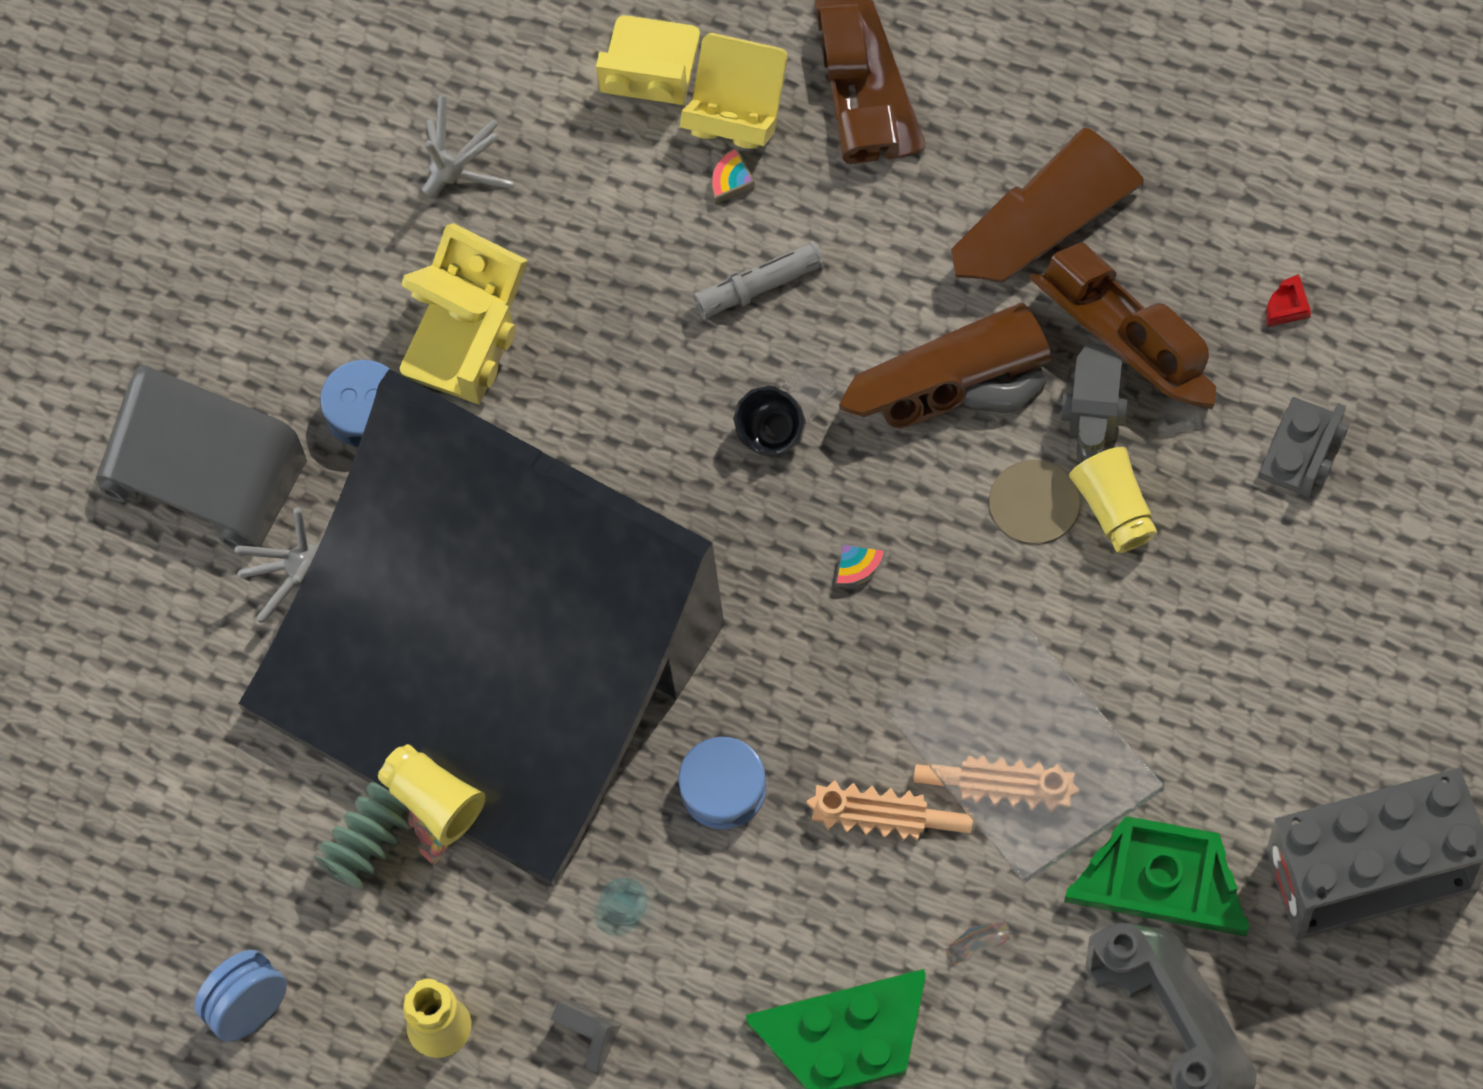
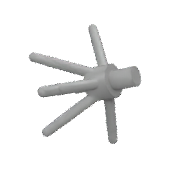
[422,94,514,199]
[234,507,321,623]

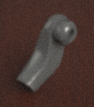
[962,368,1047,413]

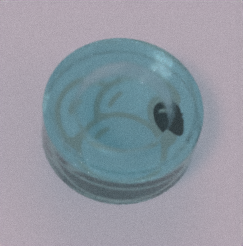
[600,878,648,926]

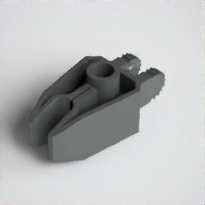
[1061,343,1128,463]

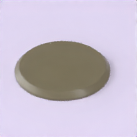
[989,460,1080,544]

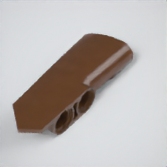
[839,302,1052,428]

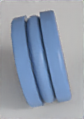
[320,360,390,447]
[678,737,767,829]
[194,950,287,1042]

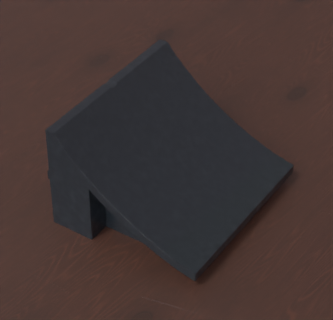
[238,369,724,887]

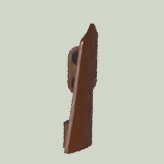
[814,0,926,164]
[951,127,1144,283]
[1029,242,1216,409]

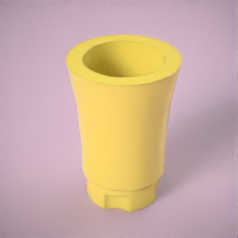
[1069,447,1157,553]
[378,744,486,846]
[403,979,471,1058]

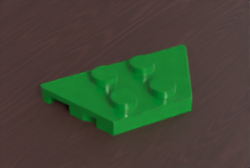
[1065,816,1249,937]
[746,969,926,1089]

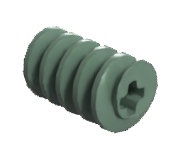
[314,782,411,889]

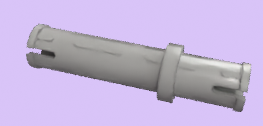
[693,241,825,320]

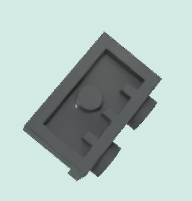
[1258,397,1350,498]

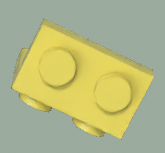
[596,15,700,105]
[679,33,788,149]
[401,223,529,324]
[400,300,516,405]

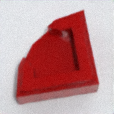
[1266,274,1312,327]

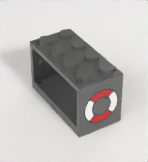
[1266,767,1483,940]

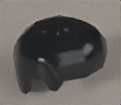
[733,385,806,458]

